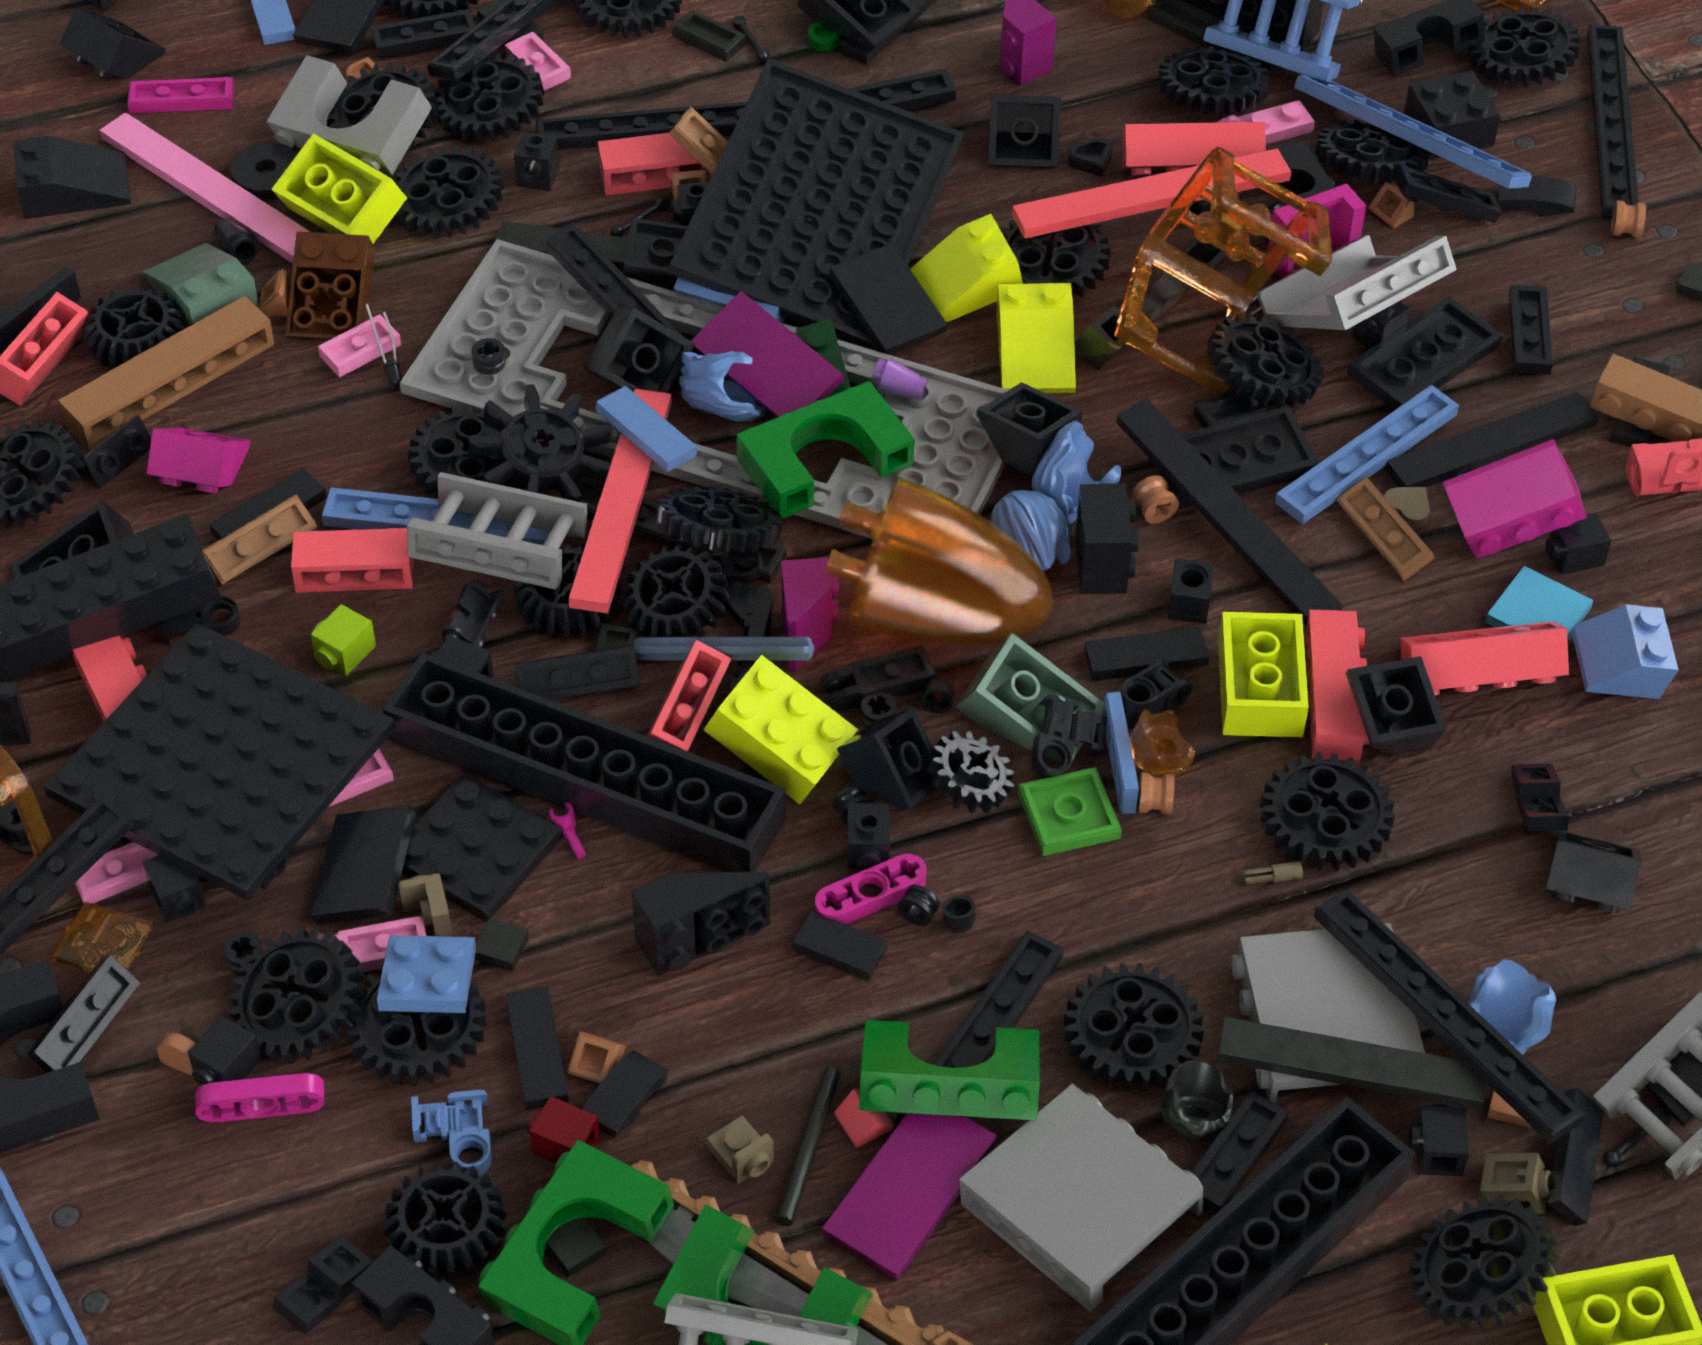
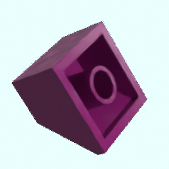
[999,0,1056,86]
[781,557,839,672]

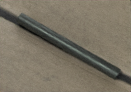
[776,1068,840,1226]

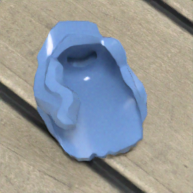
[679,351,765,422]
[1032,420,1121,524]
[991,490,1071,582]
[1468,959,1557,1055]

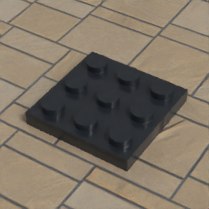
[402,773,563,922]

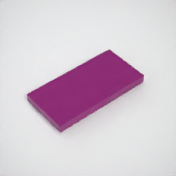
[691,291,845,418]
[822,1113,997,1281]

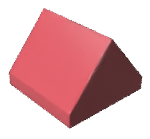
[834,1089,894,1148]

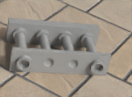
[407,472,587,590]
[1593,990,1702,1180]
[664,1293,859,1345]

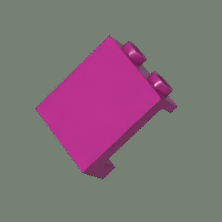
[1265,183,1366,280]

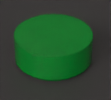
[808,22,841,51]

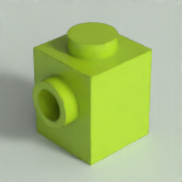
[311,604,376,676]

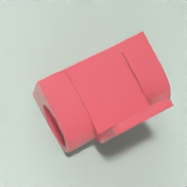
[1625,438,1702,496]

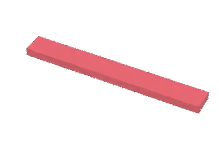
[1012,148,1291,239]
[569,389,672,614]

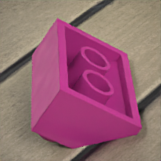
[1443,439,1587,559]

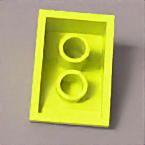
[910,214,1023,323]
[996,283,1076,393]

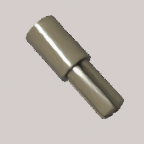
[1243,861,1303,884]

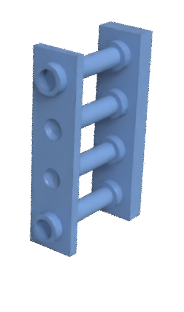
[1203,0,1360,82]

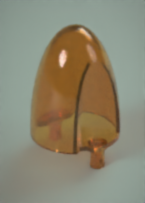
[824,476,1053,645]

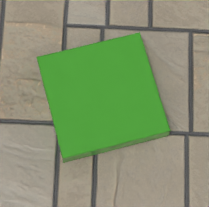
[1018,767,1122,856]

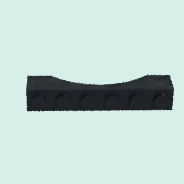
[1074,210,1249,371]

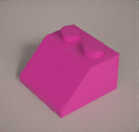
[146,427,251,493]

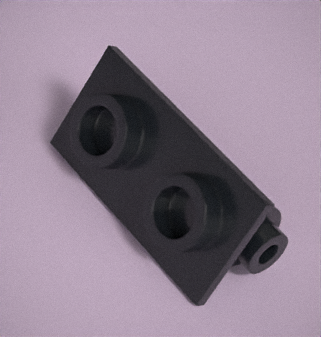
[77,414,151,489]
[442,579,503,647]

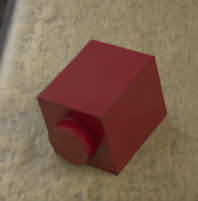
[527,1096,600,1163]

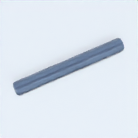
[634,637,815,661]

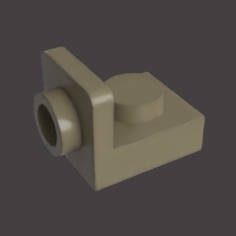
[398,873,453,937]
[707,1115,774,1184]
[1480,1153,1552,1214]

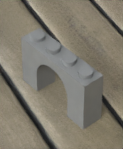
[266,55,432,175]

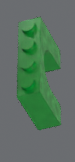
[736,381,915,519]
[859,1020,1040,1120]
[478,1140,674,1345]
[653,1204,873,1345]

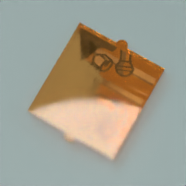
[53,902,153,972]

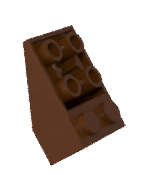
[286,232,376,340]

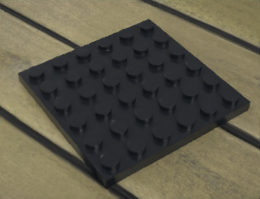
[44,623,395,901]

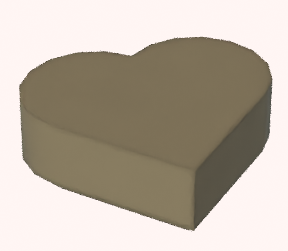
[1384,487,1430,529]

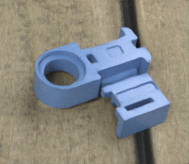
[411,1090,492,1177]

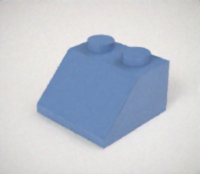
[1571,604,1678,699]

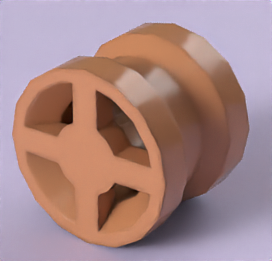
[1611,200,1646,238]
[1132,475,1179,524]
[1138,772,1175,815]

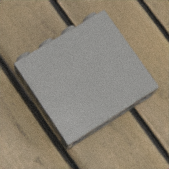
[1256,235,1457,330]
[1231,923,1425,1104]
[959,1084,1203,1312]

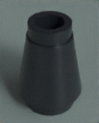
[214,219,258,264]

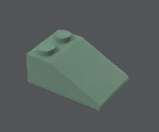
[143,243,259,328]
[956,633,1104,763]

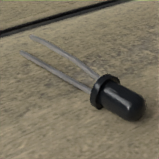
[366,304,402,387]

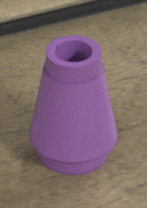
[871,358,928,400]

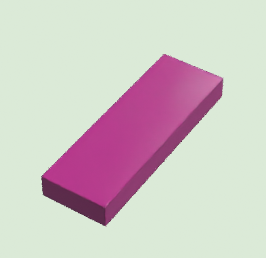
[127,77,234,114]

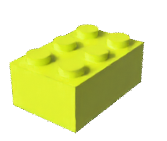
[272,133,407,244]
[1218,612,1309,738]
[703,655,858,804]
[1533,1254,1702,1345]

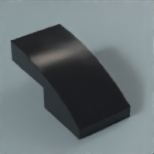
[1498,176,1577,217]
[1511,764,1569,831]
[582,1050,668,1138]
[273,1235,373,1335]

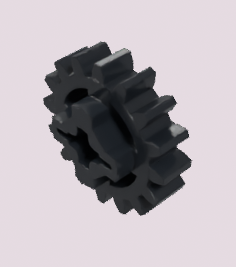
[926,731,1015,813]

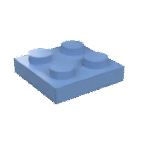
[377,935,476,1013]

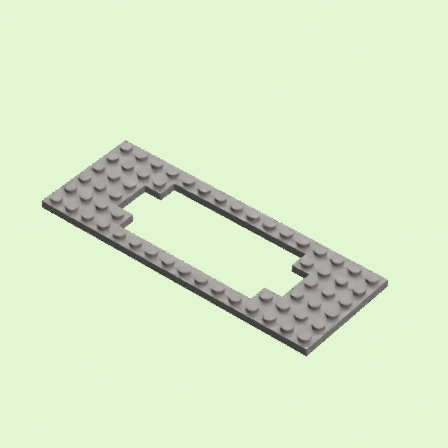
[400,239,1008,564]

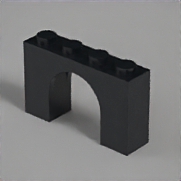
[0,960,100,1153]

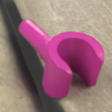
[549,802,586,859]

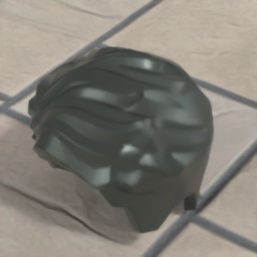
[1160,1061,1233,1140]

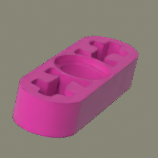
[815,854,927,925]
[195,1073,325,1122]

